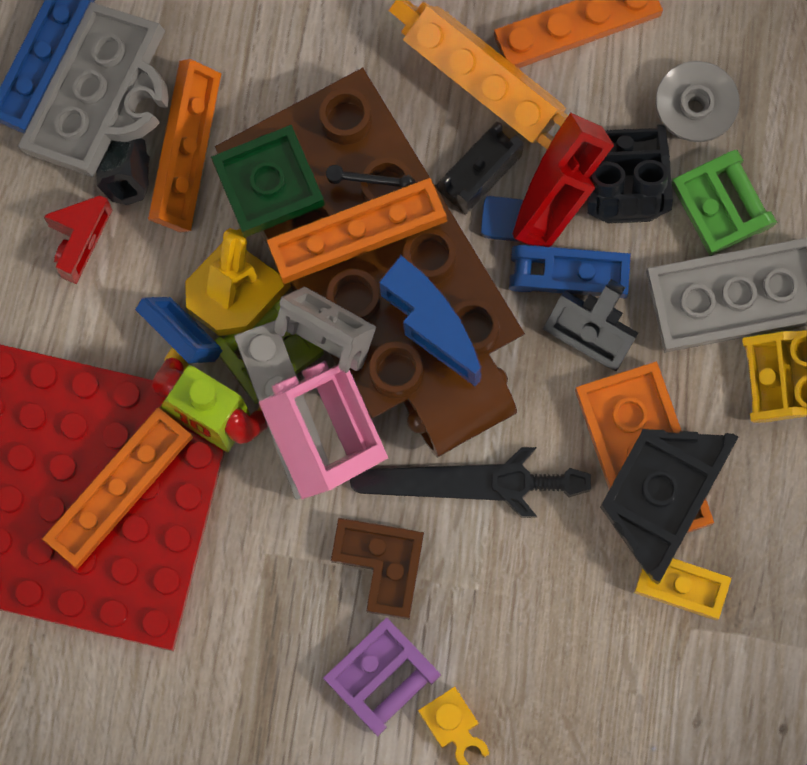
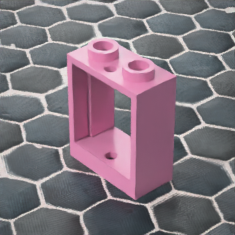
[258,361,388,499]

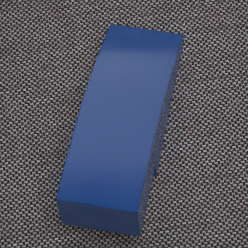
[379,255,481,387]

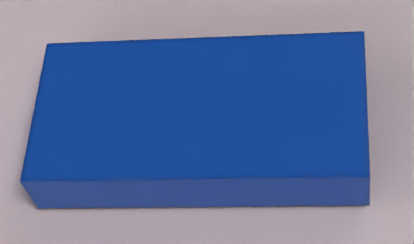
[135,297,223,364]

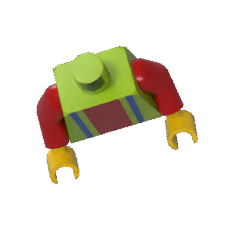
[152,347,268,453]

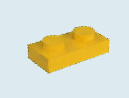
[634,558,732,621]

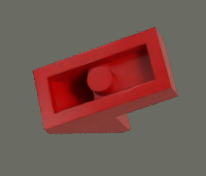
[44,195,113,285]

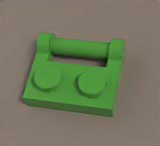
[671,150,777,256]

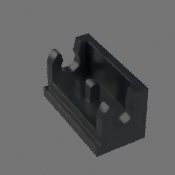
[435,122,524,215]

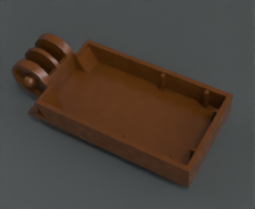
[215,67,525,458]

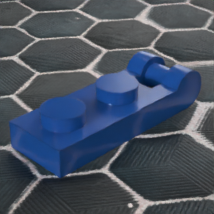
[509,245,631,299]

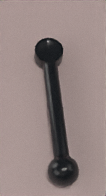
[326,165,416,189]

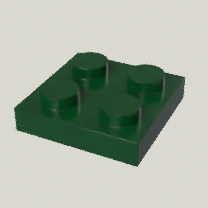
[211,125,325,238]

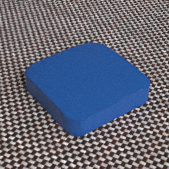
[481,196,523,242]

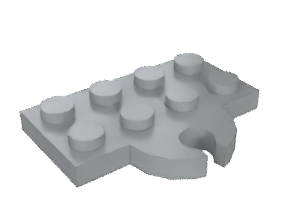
[18,2,169,177]

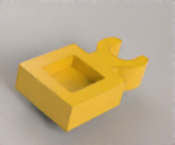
[418,687,489,765]

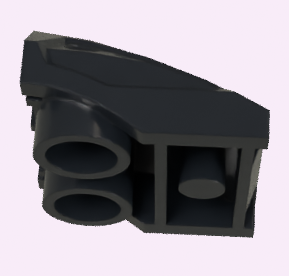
[587,125,673,224]

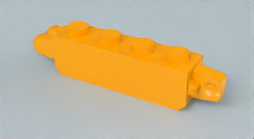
[388,0,568,149]

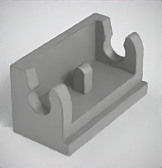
[274,287,376,373]

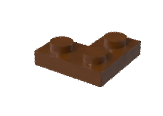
[331,518,424,620]

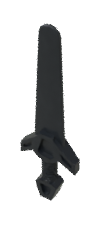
[350,447,591,518]

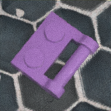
[323,617,441,737]

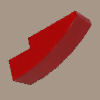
[512,113,614,247]

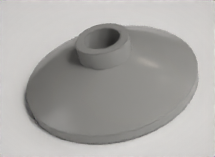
[656,61,740,142]

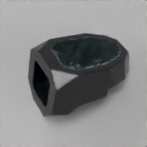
[96,138,150,205]

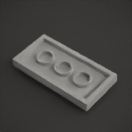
[646,238,807,353]

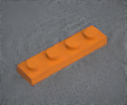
[494,0,663,68]
[148,59,222,233]
[267,178,447,284]
[42,407,193,569]

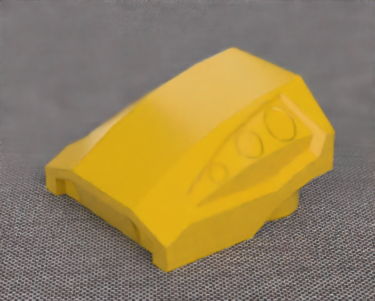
[742,330,807,423]

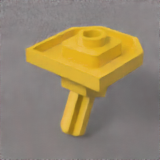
[185,228,291,336]

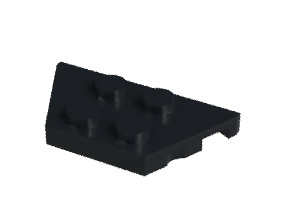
[600,429,739,585]

